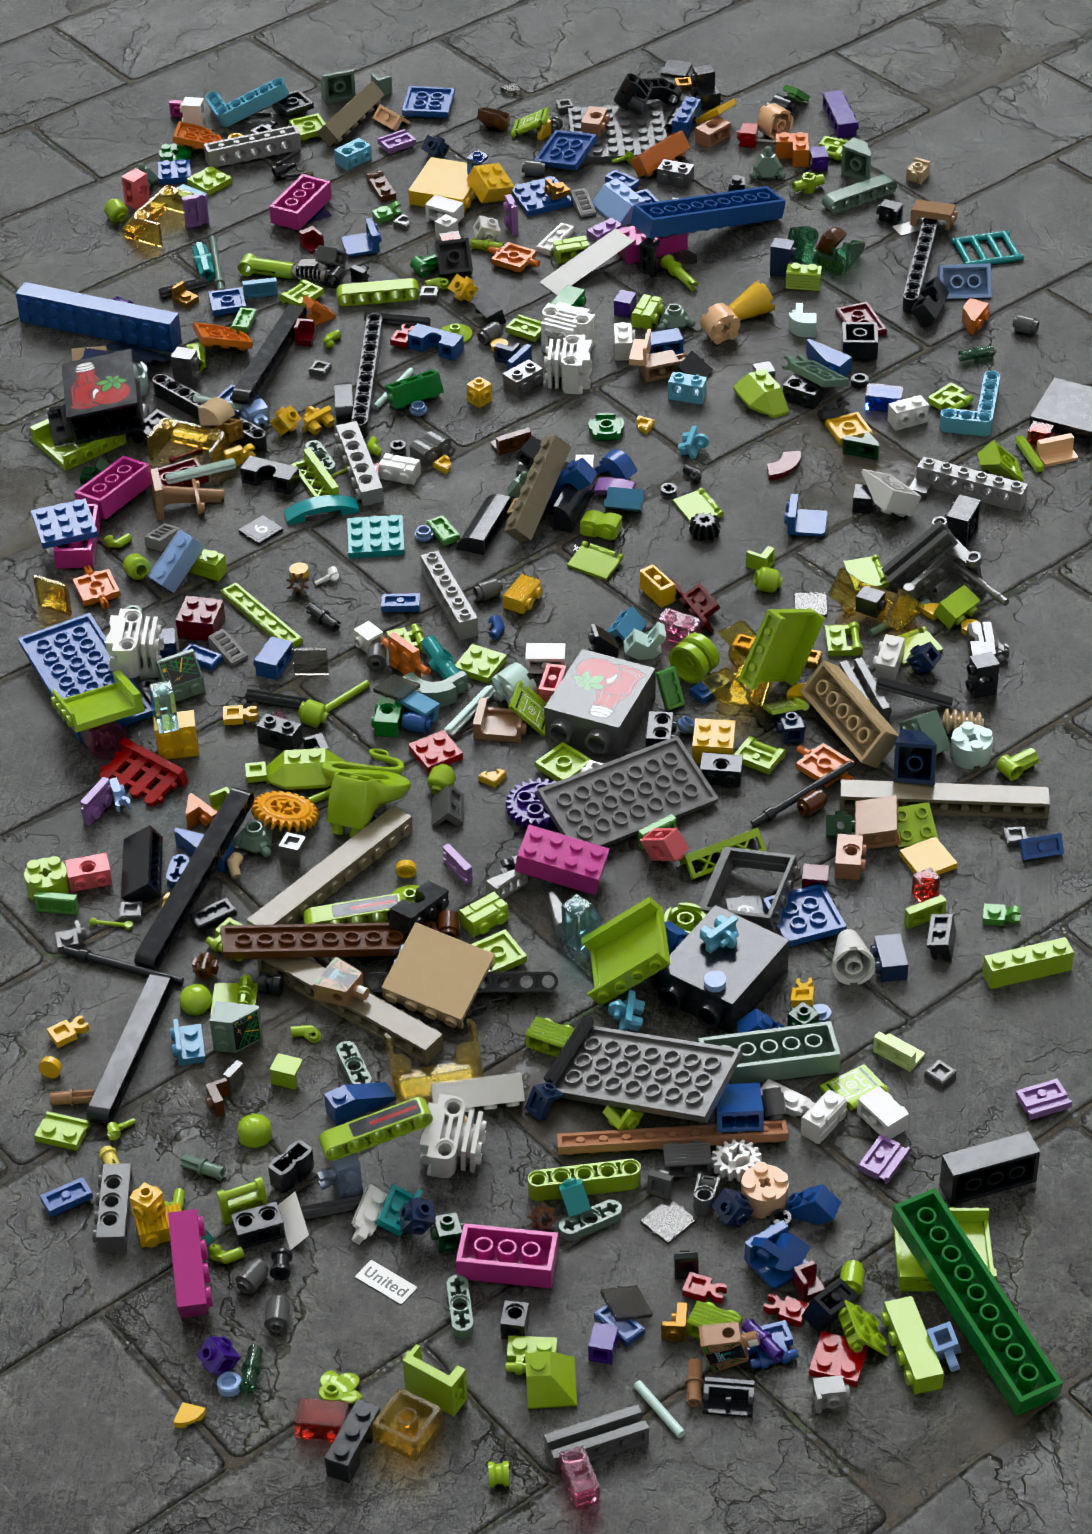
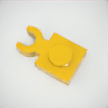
[224,444,256,466]
[223,705,258,725]
[790,978,815,1008]
[47,1015,90,1048]

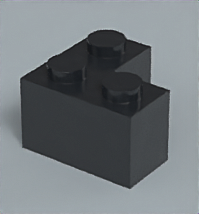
[690,64,721,110]

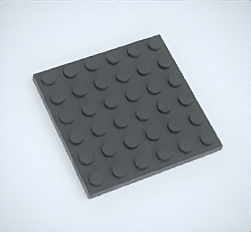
[568,102,667,163]

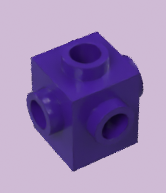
[196,1336,241,1375]

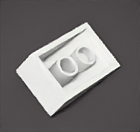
[862,469,921,517]

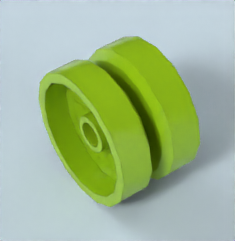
[669,633,720,684]

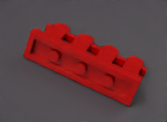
[100,737,188,807]

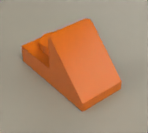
[302,295,337,326]
[186,793,217,829]

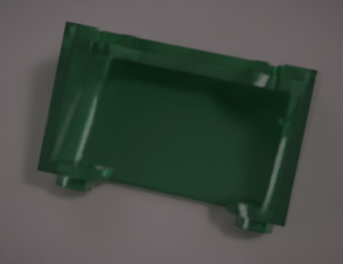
[788,225,866,276]

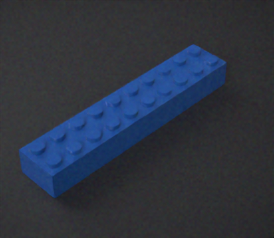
[631,186,786,239]
[16,282,182,353]

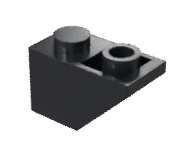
[588,624,618,658]

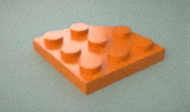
[172,121,222,149]
[192,322,253,350]

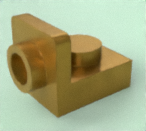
[544,179,570,200]
[171,281,199,309]
[215,418,244,442]
[661,1302,688,1342]

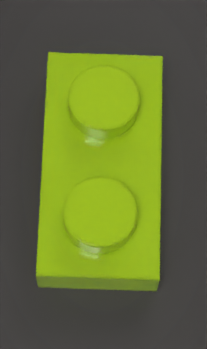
[904,895,947,929]

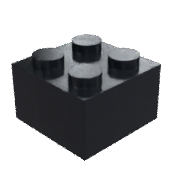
[434,238,473,278]
[841,322,878,360]
[944,495,981,549]

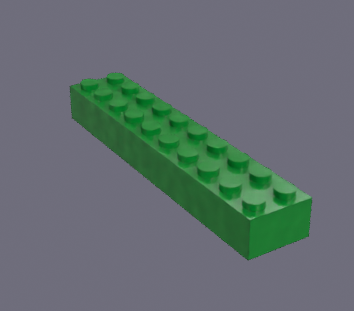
[891,1188,1063,1416]

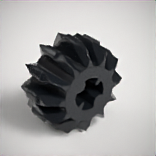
[689,512,721,542]

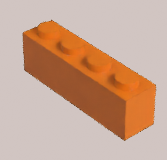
[630,130,691,178]

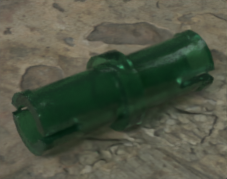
[958,345,995,362]
[239,1345,263,1394]

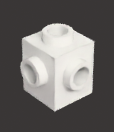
[473,216,500,241]

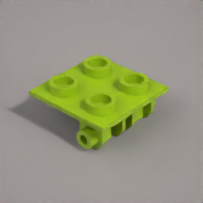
[898,802,939,848]
[210,974,258,1017]
[838,1300,888,1357]

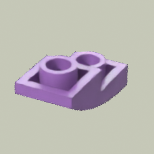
[593,477,636,496]

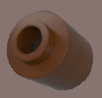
[797,789,828,817]
[438,910,459,938]

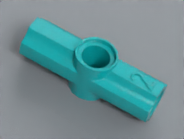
[192,242,215,282]
[420,635,460,680]

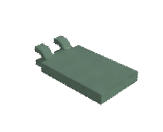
[781,355,850,387]

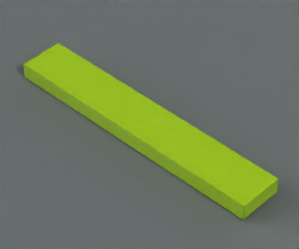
[221,583,303,648]

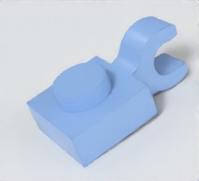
[109,777,131,812]

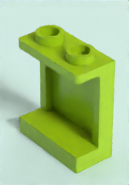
[402,1344,468,1416]

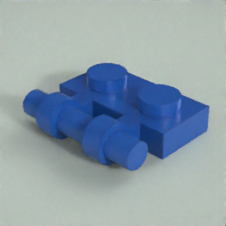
[743,1320,799,1369]

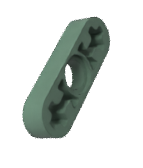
[305,440,336,475]
[336,1041,372,1084]
[559,1200,622,1241]
[447,1275,474,1338]

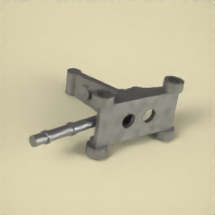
[903,516,1009,606]

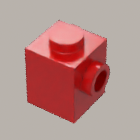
[737,123,758,148]

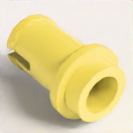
[99,1146,120,1164]

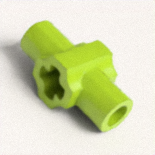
[792,172,825,194]

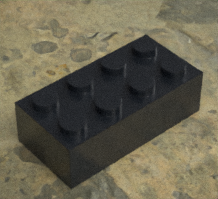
[939,1131,1040,1206]

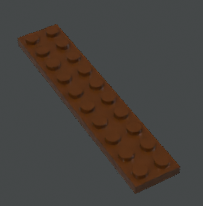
[220,922,437,960]

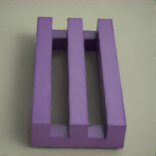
[442,844,473,885]

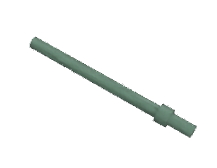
[209,235,225,290]

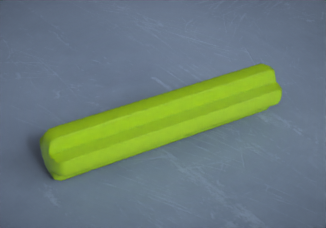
[1015,435,1045,473]

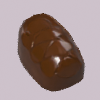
[477,107,510,131]
[815,227,847,258]

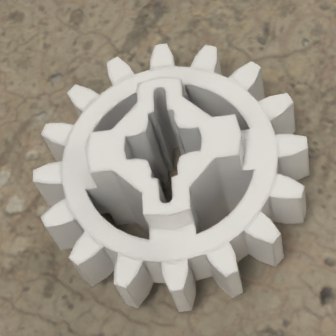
[711,1139,762,1182]

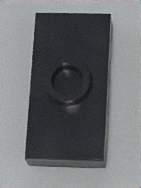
[189,897,237,932]

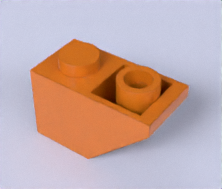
[962,298,990,335]

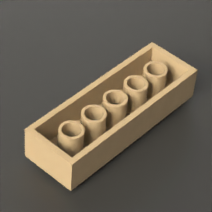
[800,660,899,768]

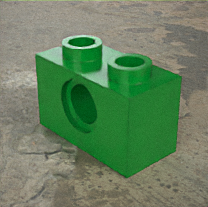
[371,695,405,738]

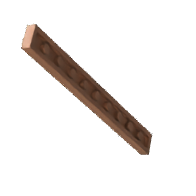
[557,1120,788,1155]

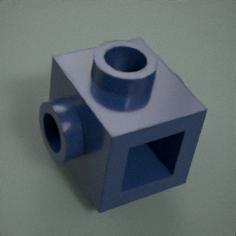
[421,134,450,159]
[906,641,942,675]
[776,711,806,744]
[711,1188,754,1228]
[399,1197,436,1235]

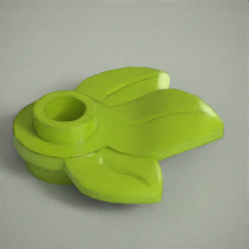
[318,1370,363,1406]

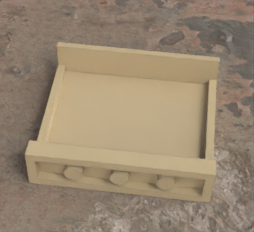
[381,922,495,1029]

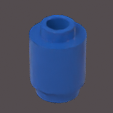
[402,711,433,734]

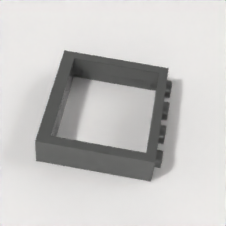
[699,846,800,932]

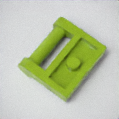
[279,279,324,306]
[825,622,863,657]
[734,736,786,775]
[216,1177,267,1226]

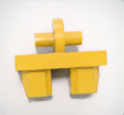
[301,405,335,436]

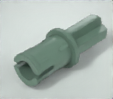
[180,1154,226,1181]

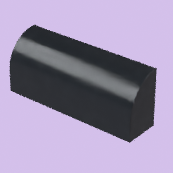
[554,477,596,533]
[456,494,511,555]
[121,825,163,904]

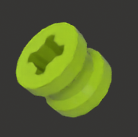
[488,1461,510,1488]

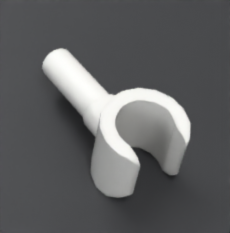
[314,566,339,586]

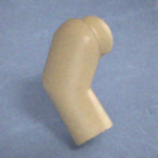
[226,852,243,879]

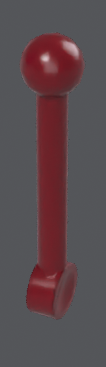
[169,446,203,463]

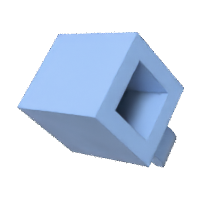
[240,398,270,427]
[927,1321,961,1373]

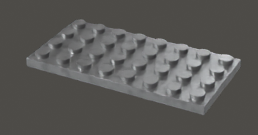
[536,736,719,847]
[555,1026,743,1123]

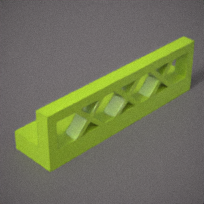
[291,448,340,497]
[679,828,767,880]

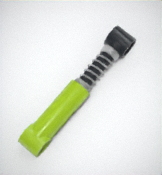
[237,253,345,289]

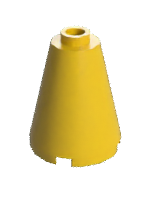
[729,280,775,321]

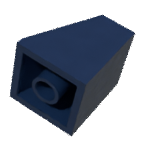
[893,729,937,785]

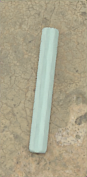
[165,458,236,484]
[444,685,496,737]

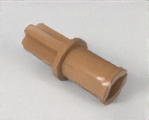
[50,1088,95,1106]
[685,1358,704,1407]

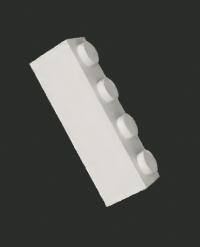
[430,1072,525,1112]

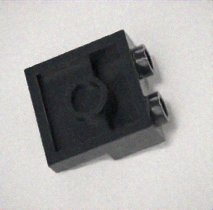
[272,89,314,117]

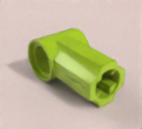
[186,342,206,372]
[996,748,1039,781]

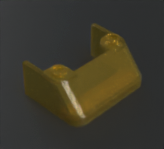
[122,185,194,247]
[147,417,235,475]
[827,568,925,630]
[702,619,771,709]
[383,1019,484,1102]

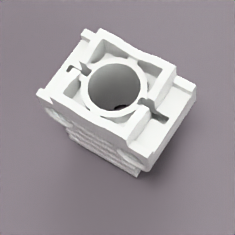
[541,301,596,353]
[544,335,592,394]
[105,609,164,679]
[420,1094,487,1178]

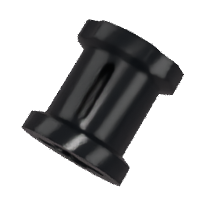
[270,1248,293,1280]

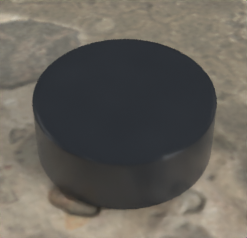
[851,373,869,389]

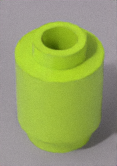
[840,1260,865,1295]

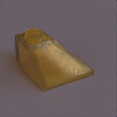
[33,574,72,616]

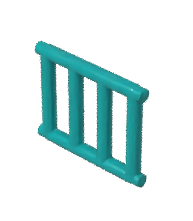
[951,231,1024,265]

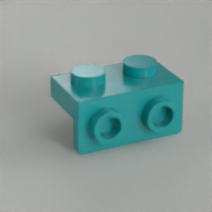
[375,1184,422,1237]

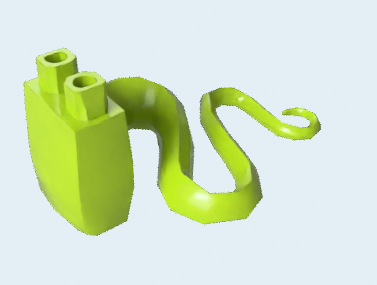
[321,748,411,838]

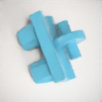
[678,425,709,459]
[700,914,739,953]
[608,990,645,1032]

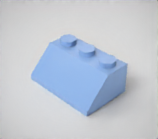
[592,179,646,226]
[937,263,992,299]
[148,529,205,593]

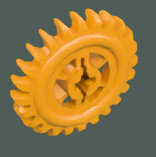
[251,791,319,833]

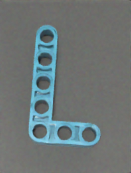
[205,78,289,127]
[939,371,1000,436]

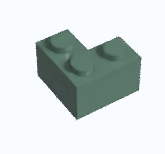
[898,710,951,754]

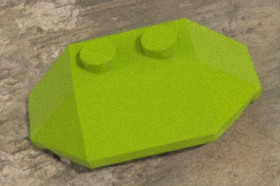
[733,369,789,419]
[266,748,346,790]

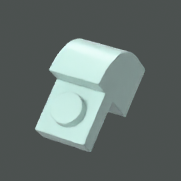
[788,303,817,337]
[624,622,666,660]

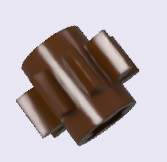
[287,573,310,595]
[191,953,219,980]
[527,1202,558,1231]

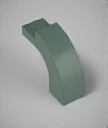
[396,670,468,707]

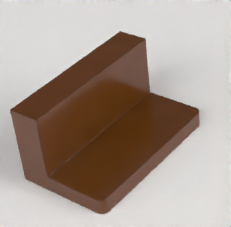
[491,428,531,456]

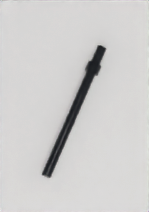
[750,760,854,828]
[63,946,184,986]

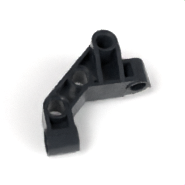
[614,73,683,115]

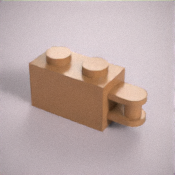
[639,350,687,382]

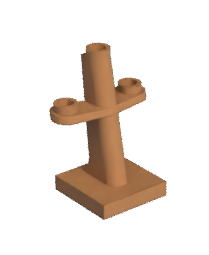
[150,468,225,520]

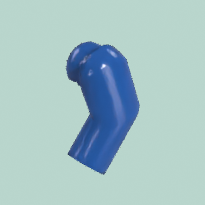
[488,615,505,640]

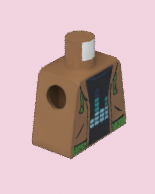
[313,957,370,1007]
[699,1321,760,1373]

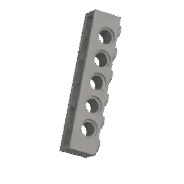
[204,125,301,168]
[334,421,384,506]
[916,457,1028,512]
[420,551,478,640]

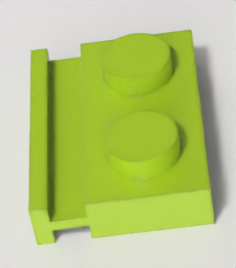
[506,314,541,342]
[34,1111,90,1151]

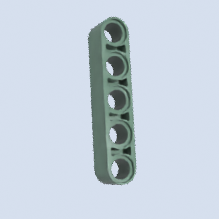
[822,174,897,214]

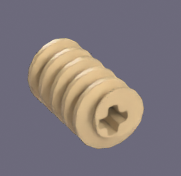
[942,709,984,734]

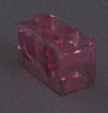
[658,608,701,644]
[559,1445,600,1510]

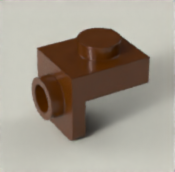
[205,1078,230,1118]

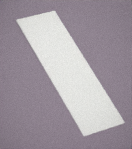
[540,228,634,295]

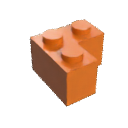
[775,132,809,167]

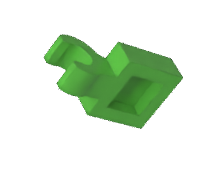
[372,201,402,224]
[983,903,1021,926]

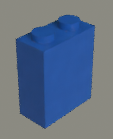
[715,1083,764,1132]

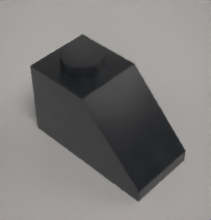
[801,1279,858,1333]

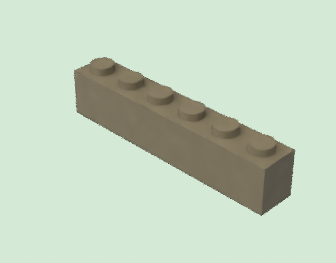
[317,80,384,146]
[504,435,571,543]

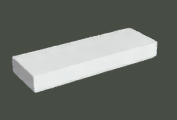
[536,223,575,256]

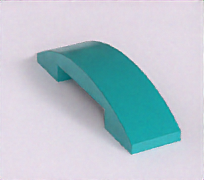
[284,495,360,525]

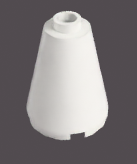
[832,929,875,985]

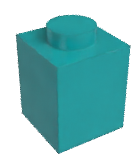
[559,1177,592,1217]

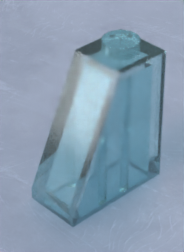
[150,680,179,734]
[561,894,605,952]

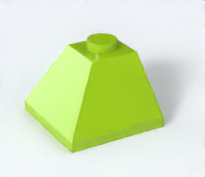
[977,440,1025,482]
[525,1351,577,1409]

